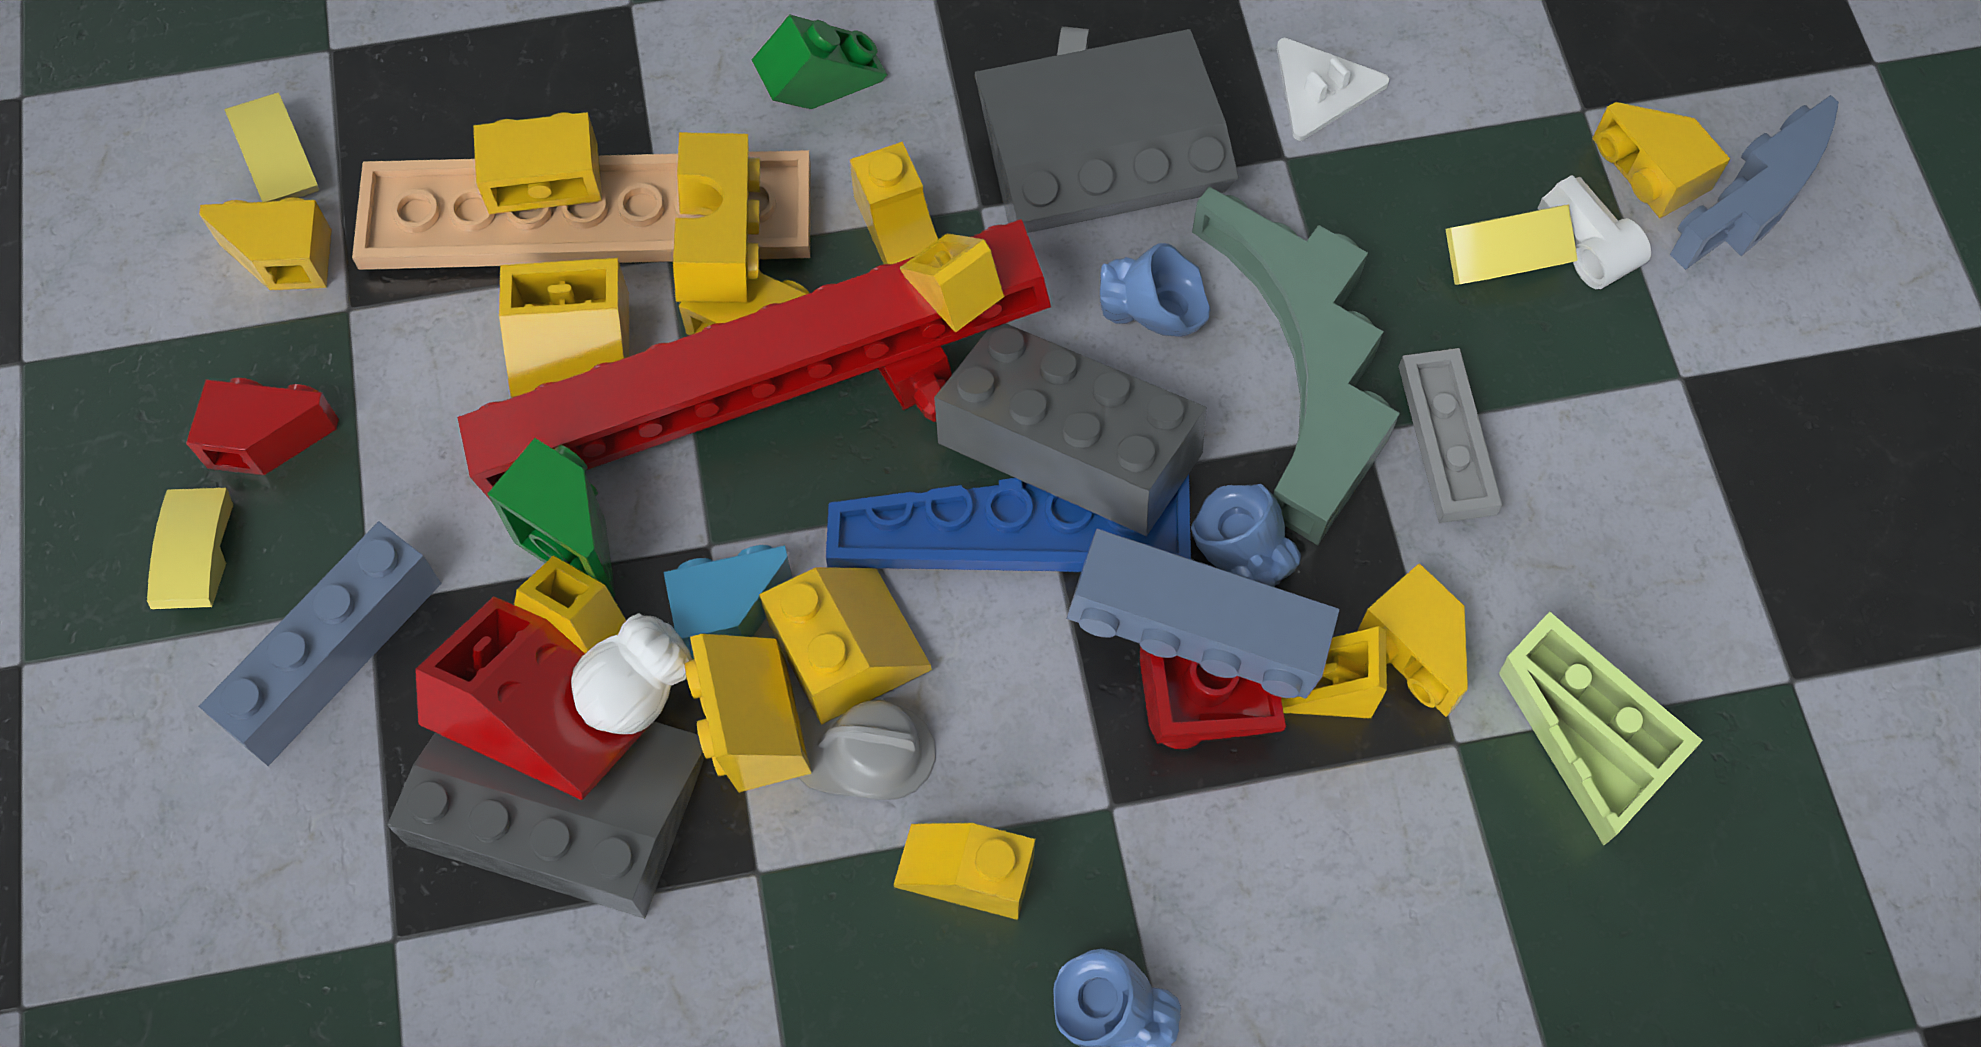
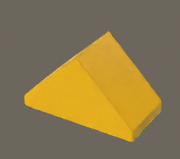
[900,233,1004,332]
[1281,626,1387,718]

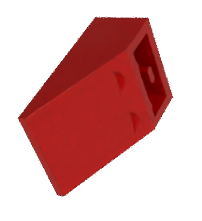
[415,596,652,800]

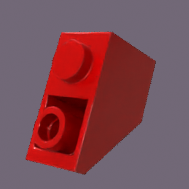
[186,378,339,475]

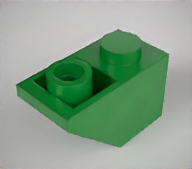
[751,14,888,110]

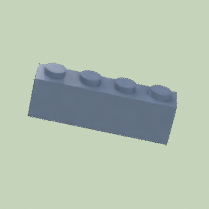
[198,521,442,766]
[1066,529,1339,699]

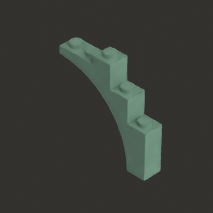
[1192,186,1400,545]

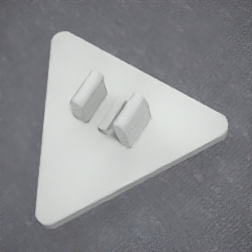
[1277,38,1389,141]

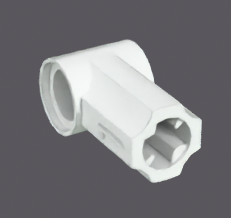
[1538,175,1651,289]

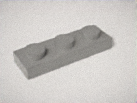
[1398,348,1502,523]

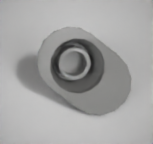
[797,700,935,800]

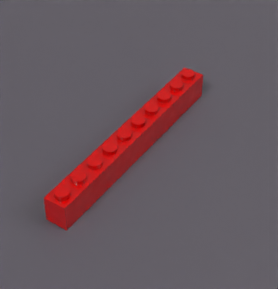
[457,219,1051,501]

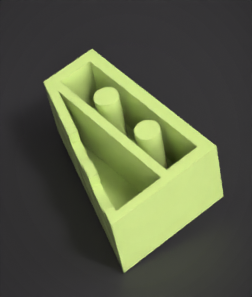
[1499,612,1703,845]

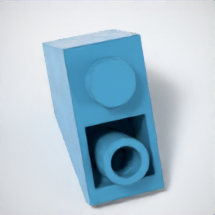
[664,545,792,659]

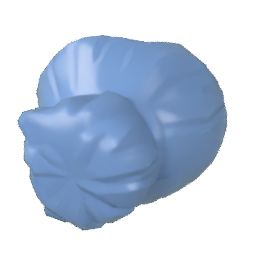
[1100,243,1211,337]
[1191,484,1301,587]
[1053,948,1181,1047]

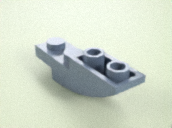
[1670,95,1839,270]

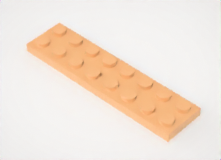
[352,150,811,270]

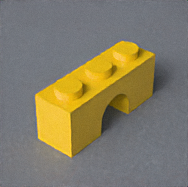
[673,132,760,302]

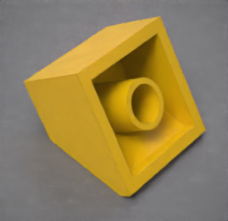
[759,567,932,725]

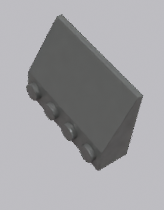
[975,29,1239,233]
[387,722,705,919]

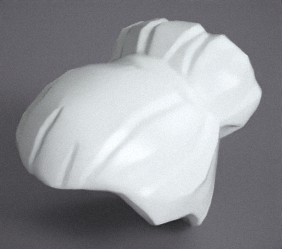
[571,613,693,734]

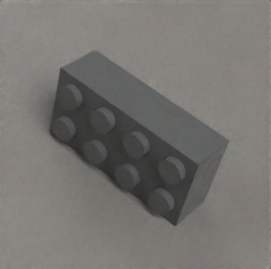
[934,323,1207,536]

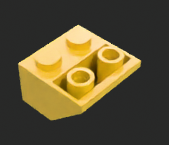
[499,258,629,398]
[685,634,811,793]

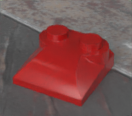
[1140,646,1286,749]

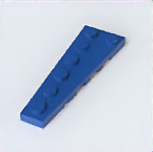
[826,474,1191,572]

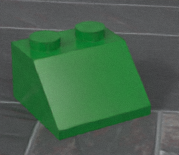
[488,438,616,598]

